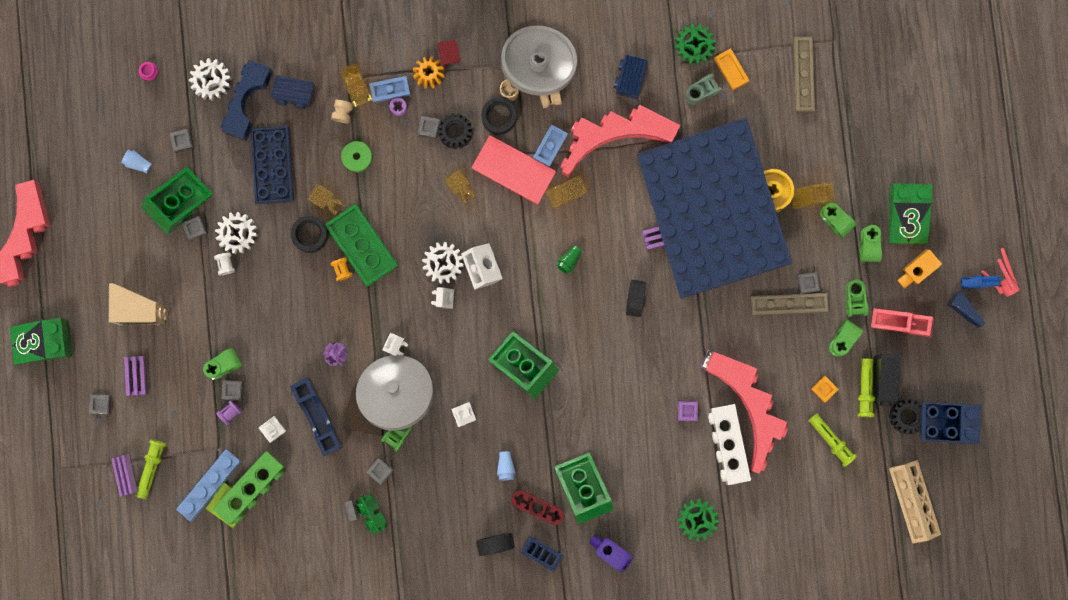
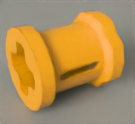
[330,258,353,282]

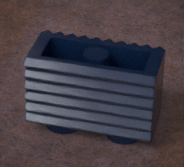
[613,55,648,100]
[271,75,315,109]

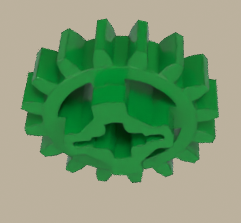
[674,23,716,66]
[677,499,720,542]

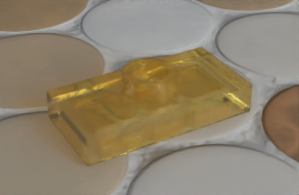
[545,175,588,209]

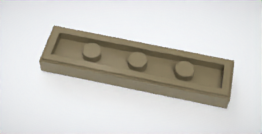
[793,37,815,113]
[750,293,829,316]

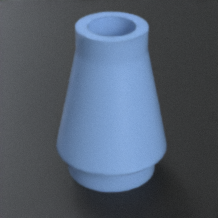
[121,150,152,174]
[497,451,516,481]

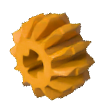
[413,57,445,89]

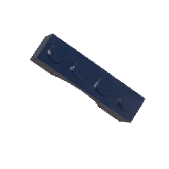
[221,60,273,141]
[290,378,344,456]

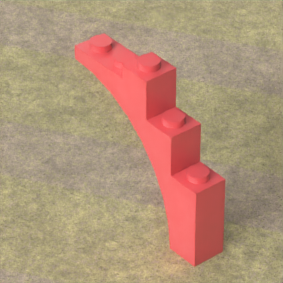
[560,105,680,178]
[0,180,51,287]
[705,352,788,474]

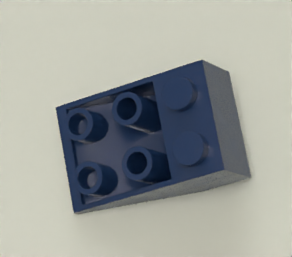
[920,402,981,444]

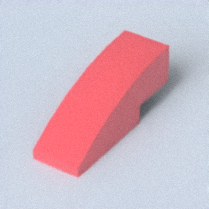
[871,308,934,338]

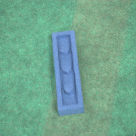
[176,449,242,522]

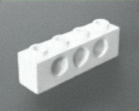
[708,404,751,485]

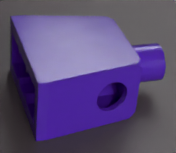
[589,534,634,573]

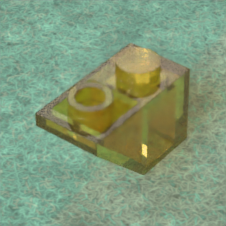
[340,64,372,107]
[792,182,835,209]

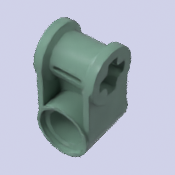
[685,73,723,105]

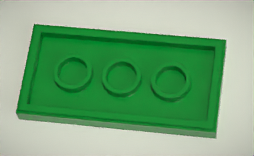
[325,203,398,288]

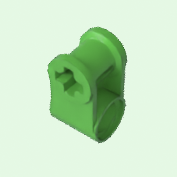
[820,203,857,239]
[859,225,882,262]
[845,280,868,317]
[829,319,863,357]
[203,348,243,379]
[381,425,414,452]

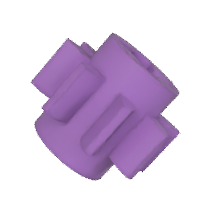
[323,342,348,366]

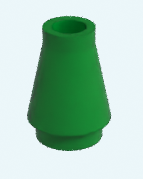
[556,245,582,274]

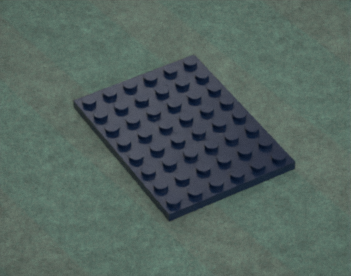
[637,117,792,299]

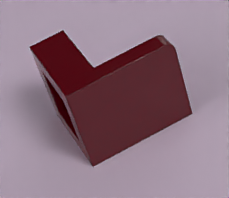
[437,39,460,69]

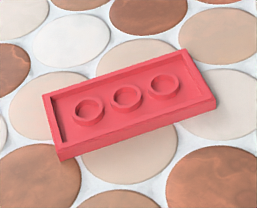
[472,135,556,205]

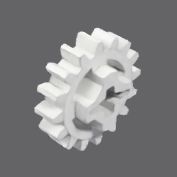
[189,58,232,101]
[215,212,258,254]
[422,242,464,284]

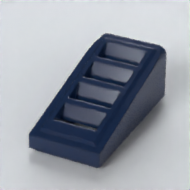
[948,291,985,328]
[520,535,564,572]

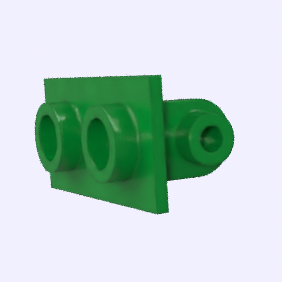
[356,493,387,535]

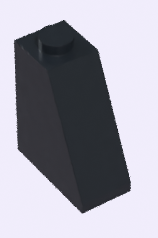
[873,354,901,406]

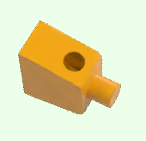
[897,250,942,289]

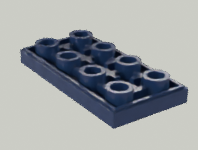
[250,126,294,205]

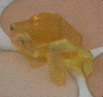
[444,169,476,205]
[307,184,343,215]

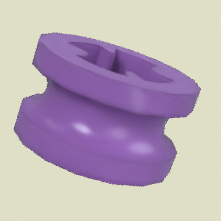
[389,98,407,116]

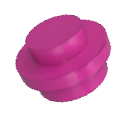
[139,62,158,81]

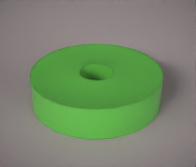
[341,141,372,173]

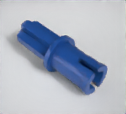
[960,274,1001,290]

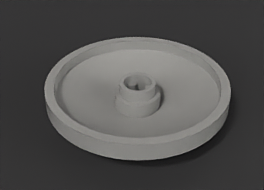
[501,26,577,96]
[356,355,434,430]

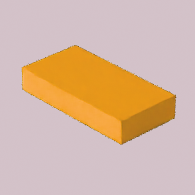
[714,48,750,91]

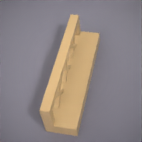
[889,460,941,543]

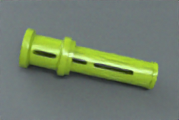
[857,359,875,418]
[808,413,857,467]
[135,439,167,499]

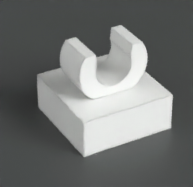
[431,288,454,309]
[382,333,408,356]
[451,402,476,427]
[259,416,286,443]

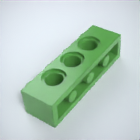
[213,451,285,525]

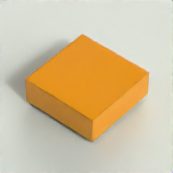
[811,376,839,403]

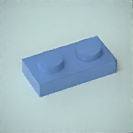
[369,76,411,103]
[533,124,568,168]

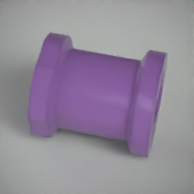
[216,400,242,425]

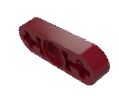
[511,490,564,525]

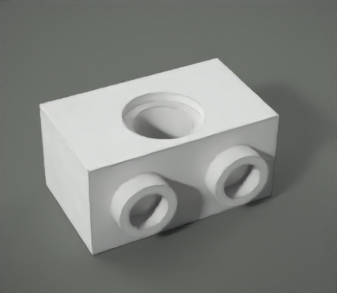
[461,243,503,289]

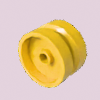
[764,169,794,213]

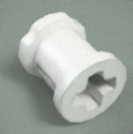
[214,253,235,276]

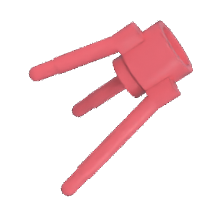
[981,248,1020,297]

